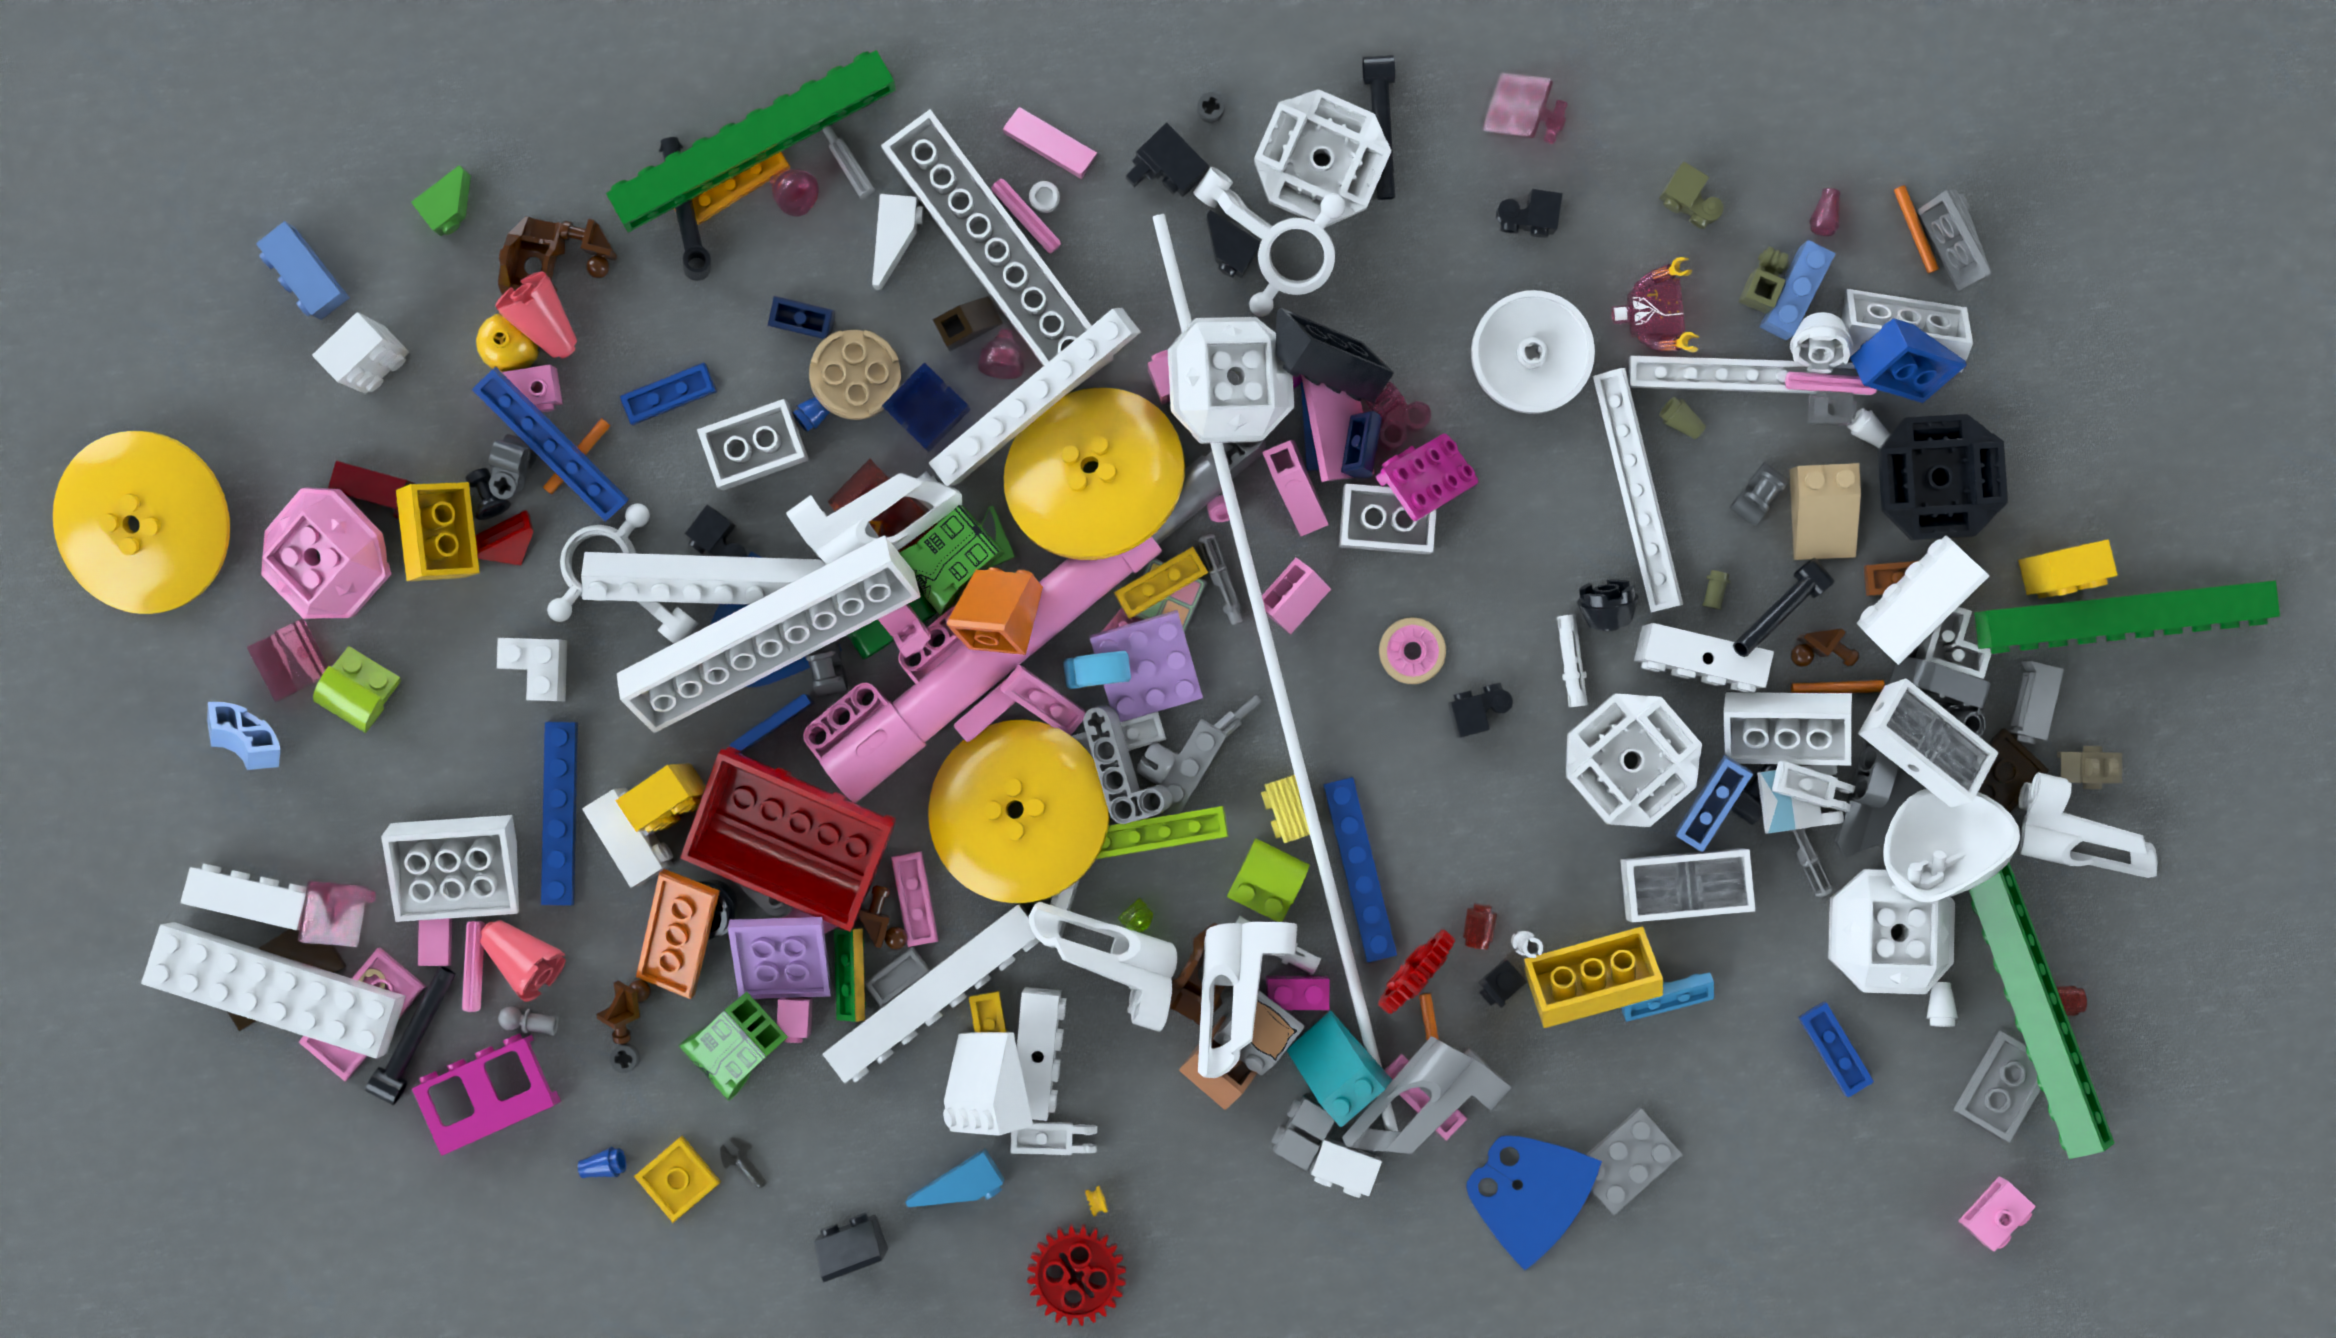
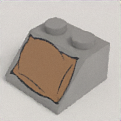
[1213,990,1304,1076]

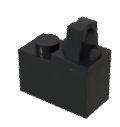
[1126,122,1209,197]

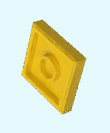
[634,1135,721,1223]

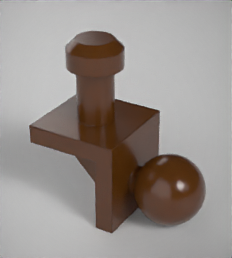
[559,219,618,279]
[1791,628,1859,667]
[858,885,907,950]
[596,980,651,1045]

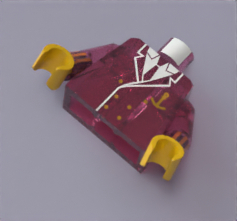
[1612,257,1699,353]

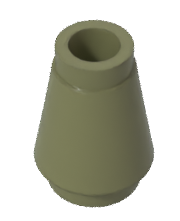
[1659,397,1706,440]

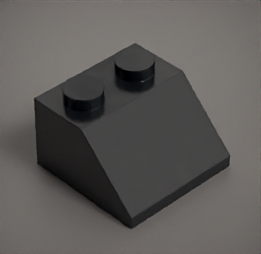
[814,1213,888,1283]

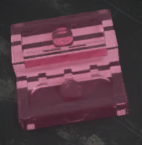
[247,619,328,703]

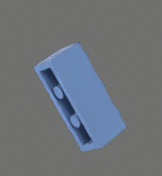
[256,221,350,320]
[1759,240,1836,340]
[1675,754,1753,852]

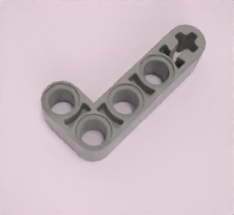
[1083,705,1173,824]

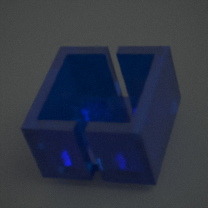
[882,362,971,453]

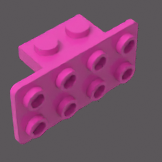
[1375,433,1478,521]

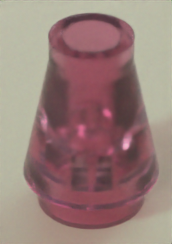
[1809,188,1841,236]

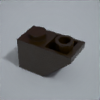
[932,296,1003,352]

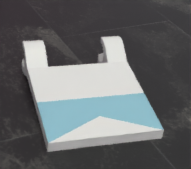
[1757,765,1844,834]

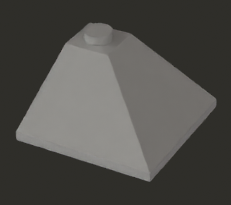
[1916,189,1991,291]

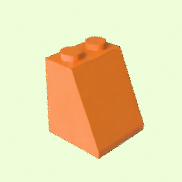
[947,567,1043,655]

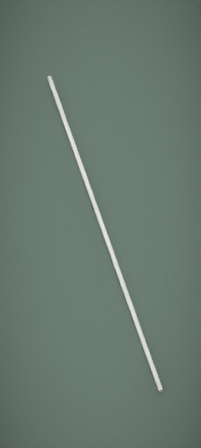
[1153,214,1398,1132]

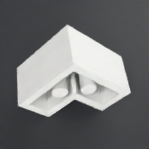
[1916,607,1991,679]
[497,638,567,701]

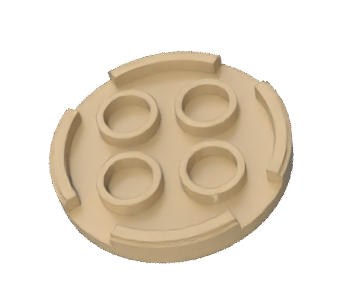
[809,330,901,420]

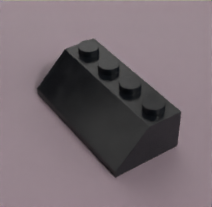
[1275,308,1394,403]

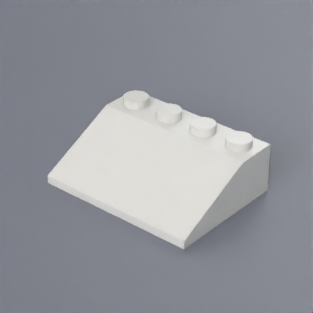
[381,815,519,922]
[943,1032,1033,1135]

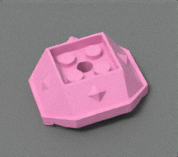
[261,487,392,619]

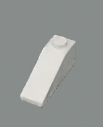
[872,194,924,290]

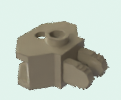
[2057,746,2122,789]

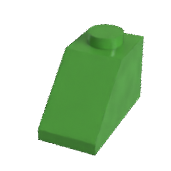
[411,165,471,236]

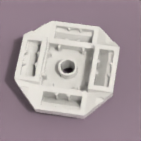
[1254,89,1391,227]
[1168,317,1294,444]
[1566,694,1702,827]
[1828,869,1955,994]

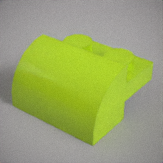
[313,646,401,733]
[1226,838,1310,922]

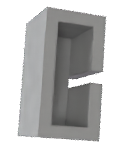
[1271,1095,1335,1171]

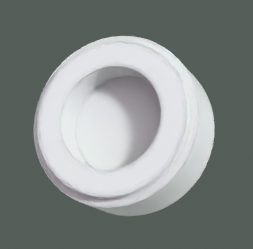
[1029,181,1060,213]

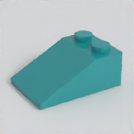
[1286,1010,1392,1127]

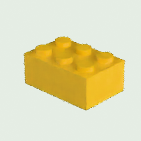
[396,482,480,581]
[2018,539,2118,599]

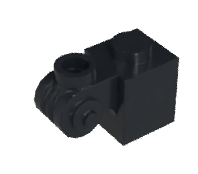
[1496,189,1563,238]
[684,505,747,557]
[1448,682,1513,738]

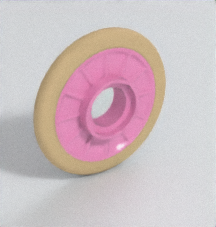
[1379,617,1446,684]

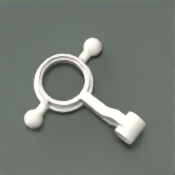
[1193,167,1345,317]
[547,503,699,644]

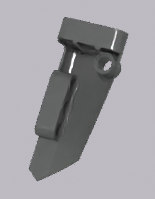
[1835,657,1991,858]

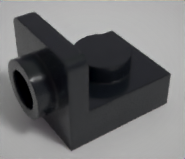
[1478,958,1527,1008]

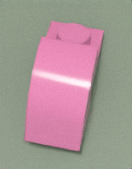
[878,604,931,658]

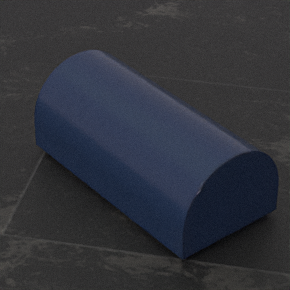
[767,296,835,339]
[1341,411,1382,478]

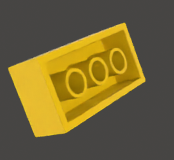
[615,763,706,833]
[1524,926,1663,1028]

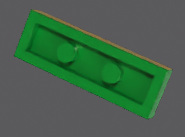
[834,928,866,1022]

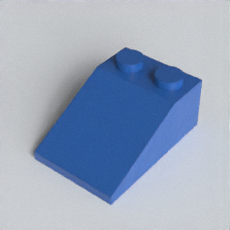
[1850,318,1967,403]

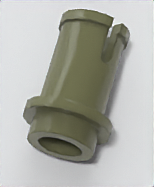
[1702,570,1731,610]

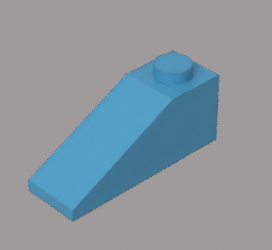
[905,1148,1005,1207]

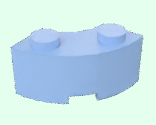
[207,702,280,770]

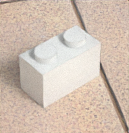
[1310,1137,1382,1198]

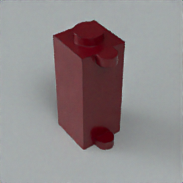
[328,461,415,519]

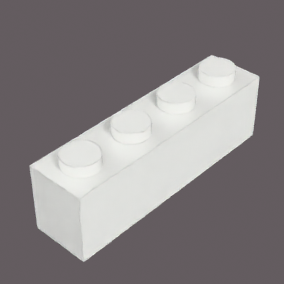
[180,863,318,931]

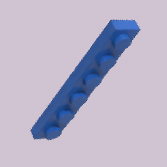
[471,367,629,522]
[541,722,578,906]
[1323,777,1397,963]

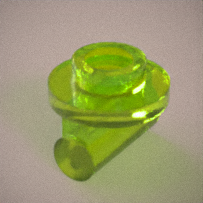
[1117,897,1153,933]

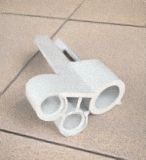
[786,473,962,565]
[2019,773,2158,878]
[1029,901,1177,1032]
[1198,922,1297,1078]

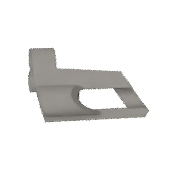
[1343,1036,1512,1154]

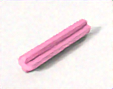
[991,178,1061,254]
[1785,372,1877,395]
[462,921,485,1012]

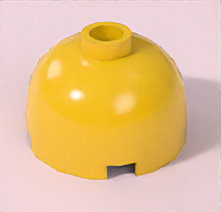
[476,313,539,372]

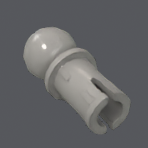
[498,1006,559,1036]

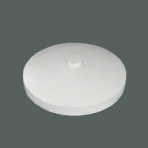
[1471,290,1595,414]

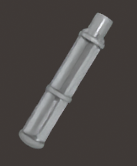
[1198,534,1243,625]
[1789,828,1833,897]

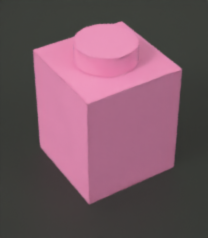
[777,997,813,1043]

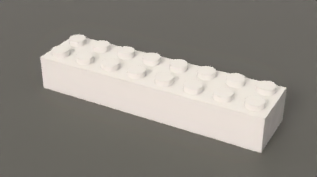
[141,922,406,1059]

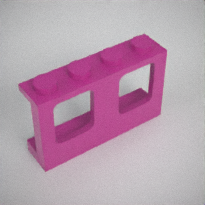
[411,1033,561,1156]

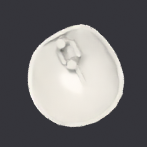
[1883,788,2021,902]

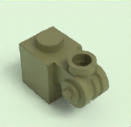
[1659,161,1724,229]
[1738,246,1789,314]

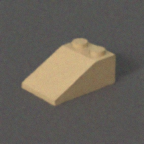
[1789,463,1861,560]

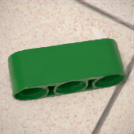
[847,587,937,660]

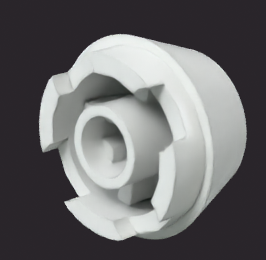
[1790,312,1853,374]

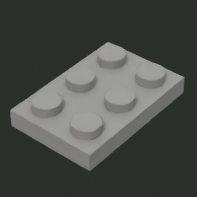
[1953,1031,2041,1143]
[1586,1107,1682,1215]

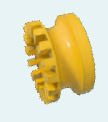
[1085,1185,1108,1217]

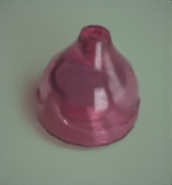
[770,168,819,217]
[978,329,1024,379]

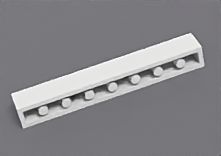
[929,308,1141,487]
[581,552,827,605]
[823,903,1040,1083]

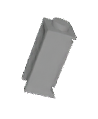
[2008,661,2064,745]

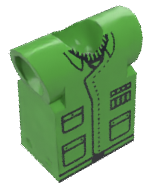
[899,505,1005,616]
[678,992,788,1101]

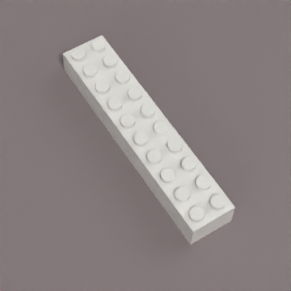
[881,109,1114,394]
[617,535,921,733]

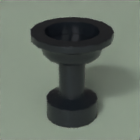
[465,468,511,520]

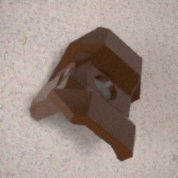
[498,216,565,295]
[1169,923,1225,1025]

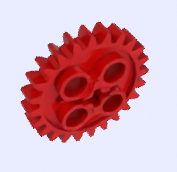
[1378,929,1455,1014]
[1027,1224,1126,1326]

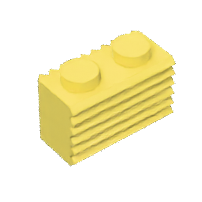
[1261,774,1310,843]

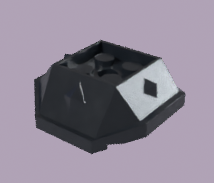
[1877,414,2008,541]

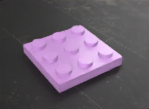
[1089,610,1203,722]
[728,917,832,999]

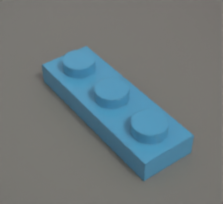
[1622,972,1714,1022]

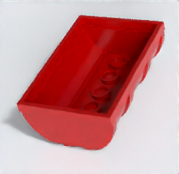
[680,746,896,932]

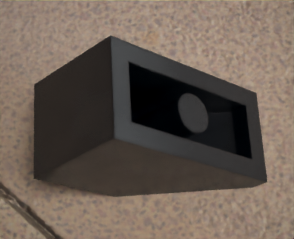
[1206,210,1261,278]

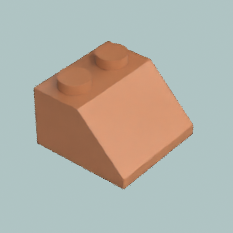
[1179,1015,1257,1110]

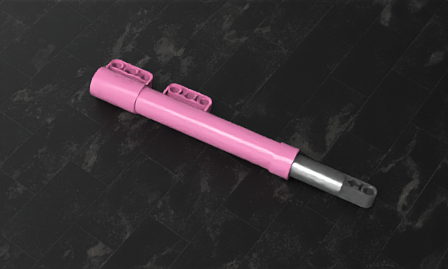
[803,439,1266,803]

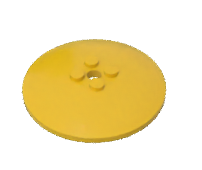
[1003,388,1185,560]
[53,431,230,614]
[928,720,1110,903]

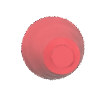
[495,271,577,359]
[480,920,566,1002]

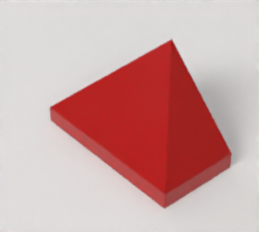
[475,510,534,566]

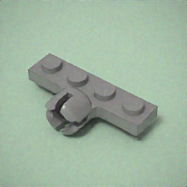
[1137,719,1227,820]

